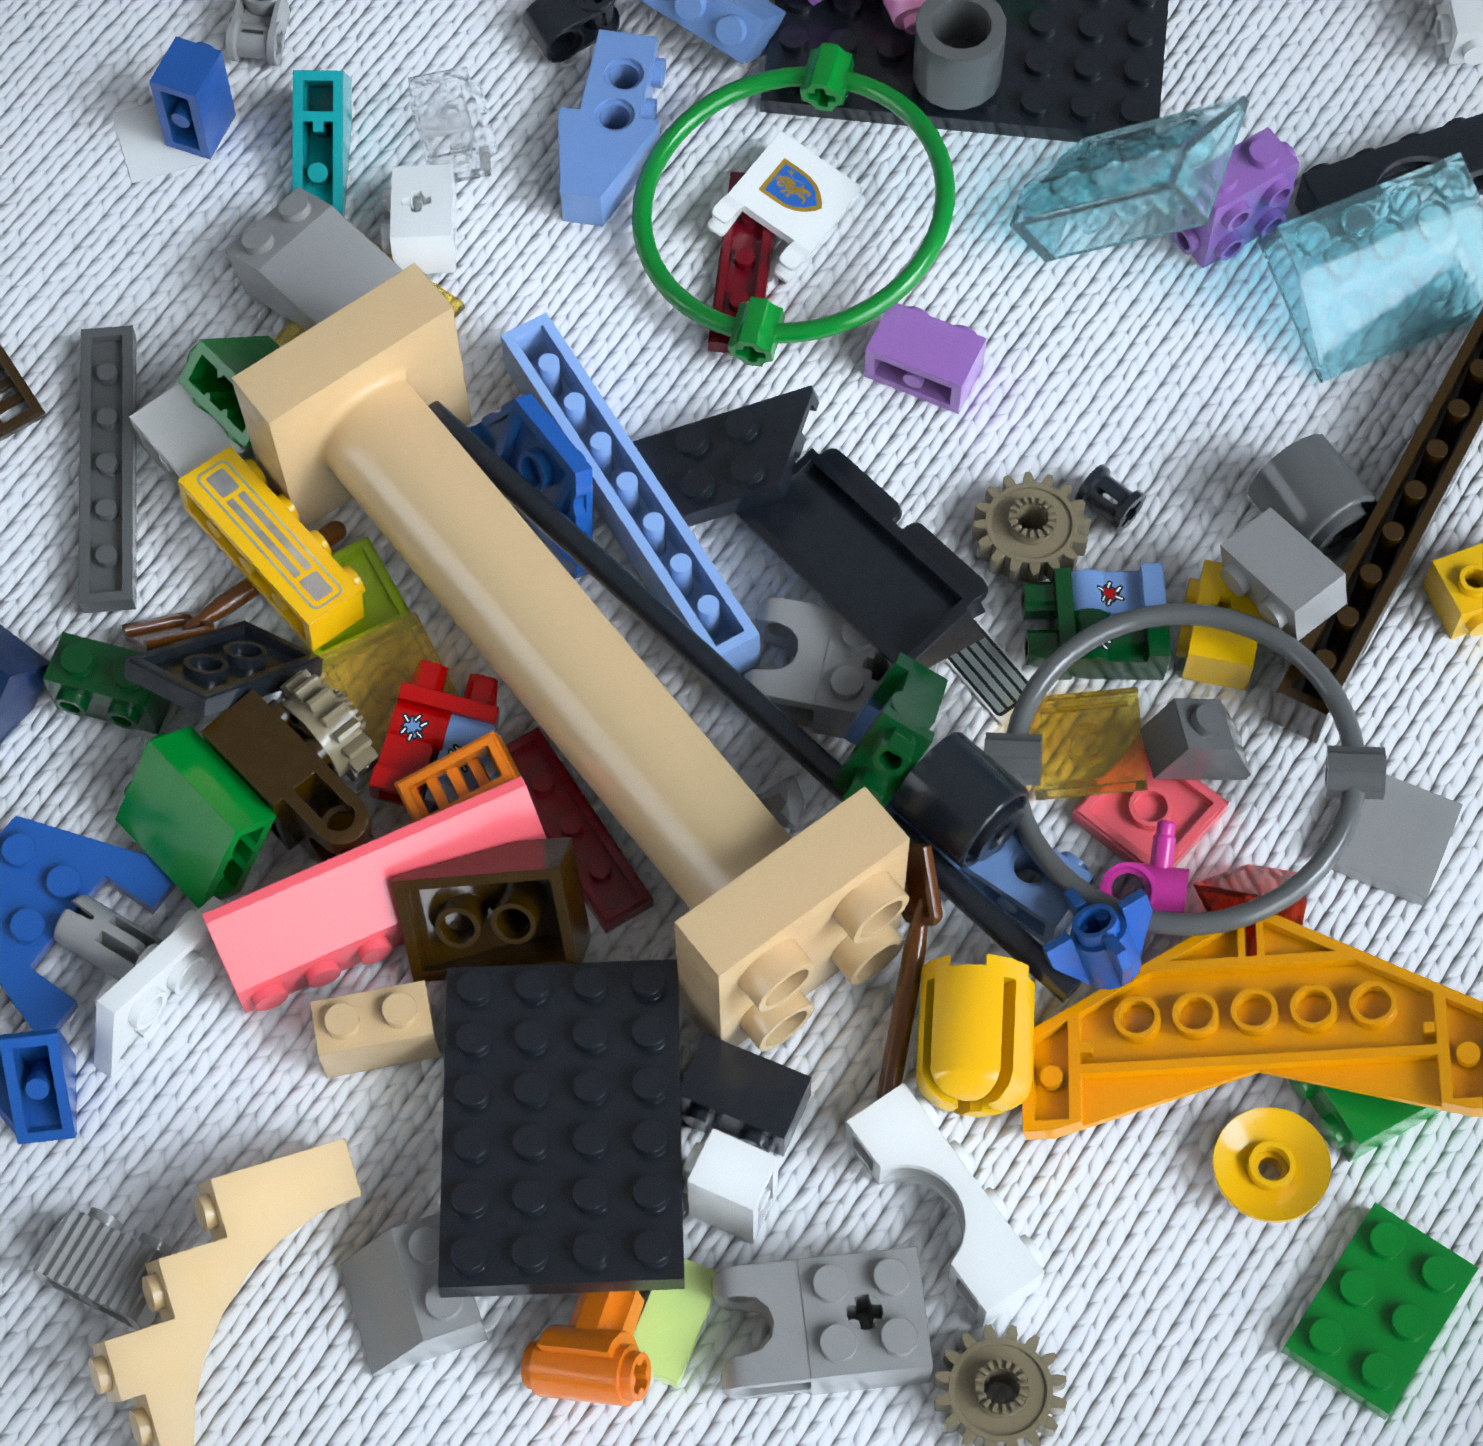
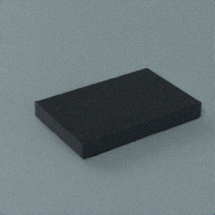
[124,620,323,717]

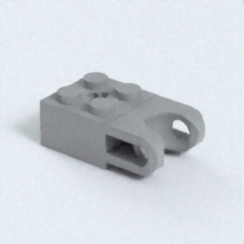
[744,597,940,739]
[711,1247,933,1400]

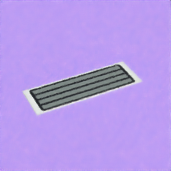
[945,617,1030,726]

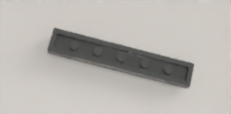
[78,325,137,613]

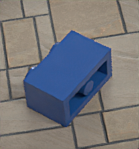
[149,37,236,160]

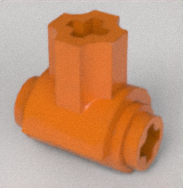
[521,1291,651,1406]

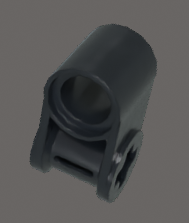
[522,0,620,63]

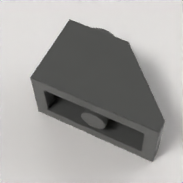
[1140,698,1251,780]

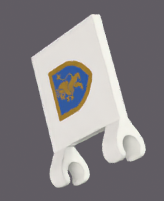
[707,131,863,283]

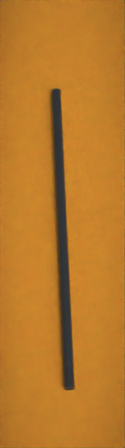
[428,401,1082,1003]

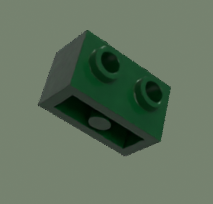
[43,632,172,734]

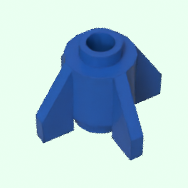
[1042,887,1153,990]

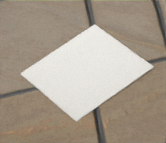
[111,102,219,184]

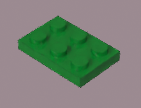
[1281,1202,1479,1420]

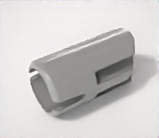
[54,895,164,980]

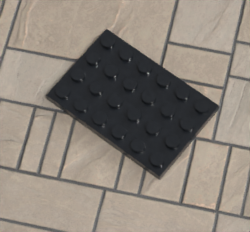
[438,959,685,1298]

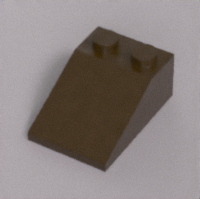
[391,837,591,982]

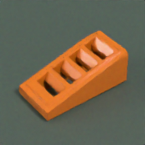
[394,731,521,823]

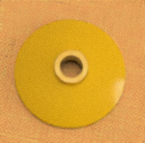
[1212,1107,1331,1223]

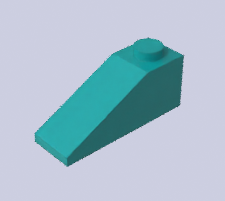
[292,70,352,217]

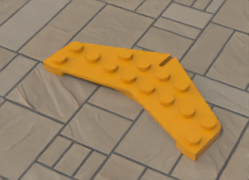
[1022,914,1483,1140]

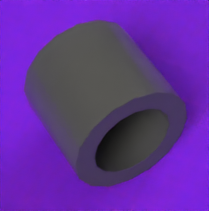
[913,0,1007,110]
[1247,434,1377,556]

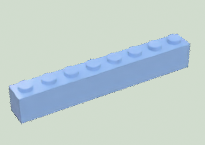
[500,313,760,688]

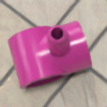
[1100,820,1189,913]

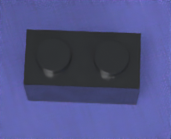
[681,1033,812,1157]

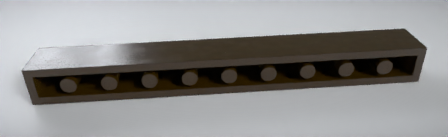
[1267,307,1483,743]

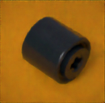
[893,732,1029,868]

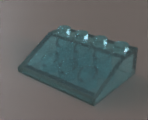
[1009,95,1250,262]
[1258,152,1483,383]

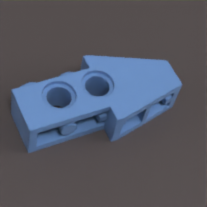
[558,29,666,227]
[887,786,1094,944]

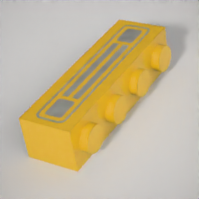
[178,446,365,652]

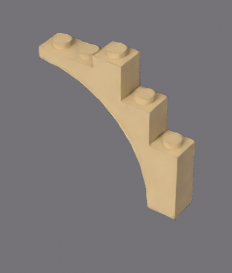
[88,1138,362,1446]

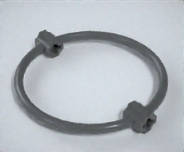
[984,603,1387,936]

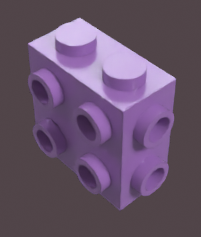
[1173,127,1300,268]

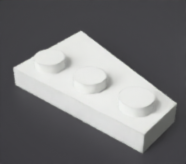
[94,896,225,1079]

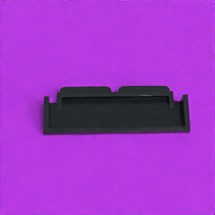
[732,448,988,668]

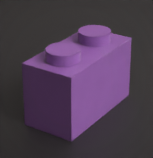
[864,303,987,414]

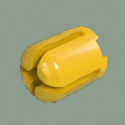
[916,954,1035,1117]

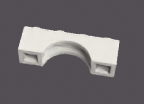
[845,1083,1045,1327]

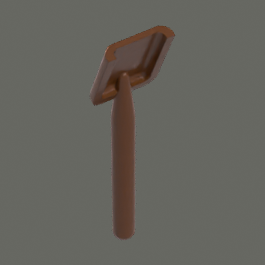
[122,521,347,651]
[877,842,943,1100]

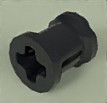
[1075,464,1146,533]

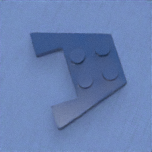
[0,815,177,1031]

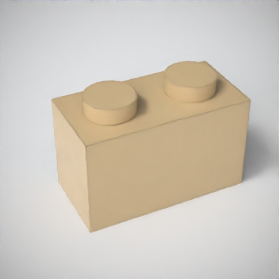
[310,980,440,1078]

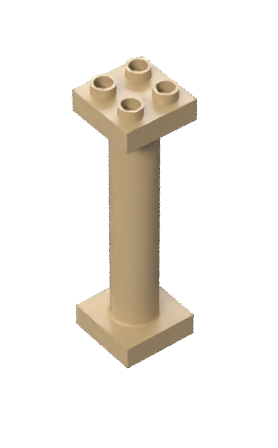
[232,263,910,1052]

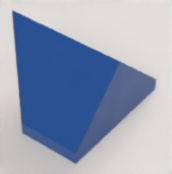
[0,1028,77,1144]

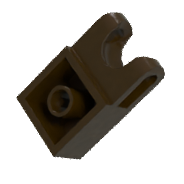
[201,689,375,864]

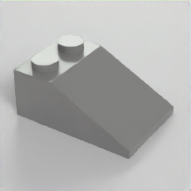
[225,187,402,330]

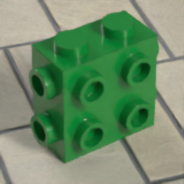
[177,336,280,448]

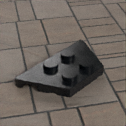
[632,385,819,527]

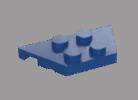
[468,393,593,579]

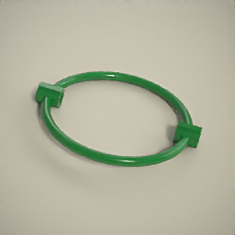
[632,43,955,367]

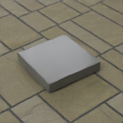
[1331,774,1463,906]

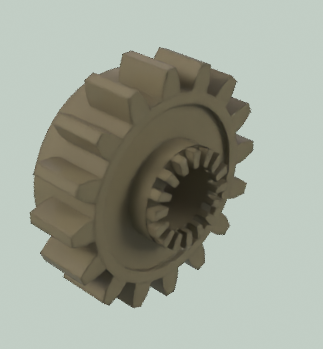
[971,472,1090,584]
[279,669,379,781]
[934,1324,1067,1446]

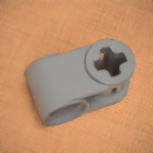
[225,0,290,66]

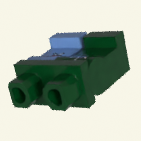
[1021,563,1172,680]
[832,652,948,808]

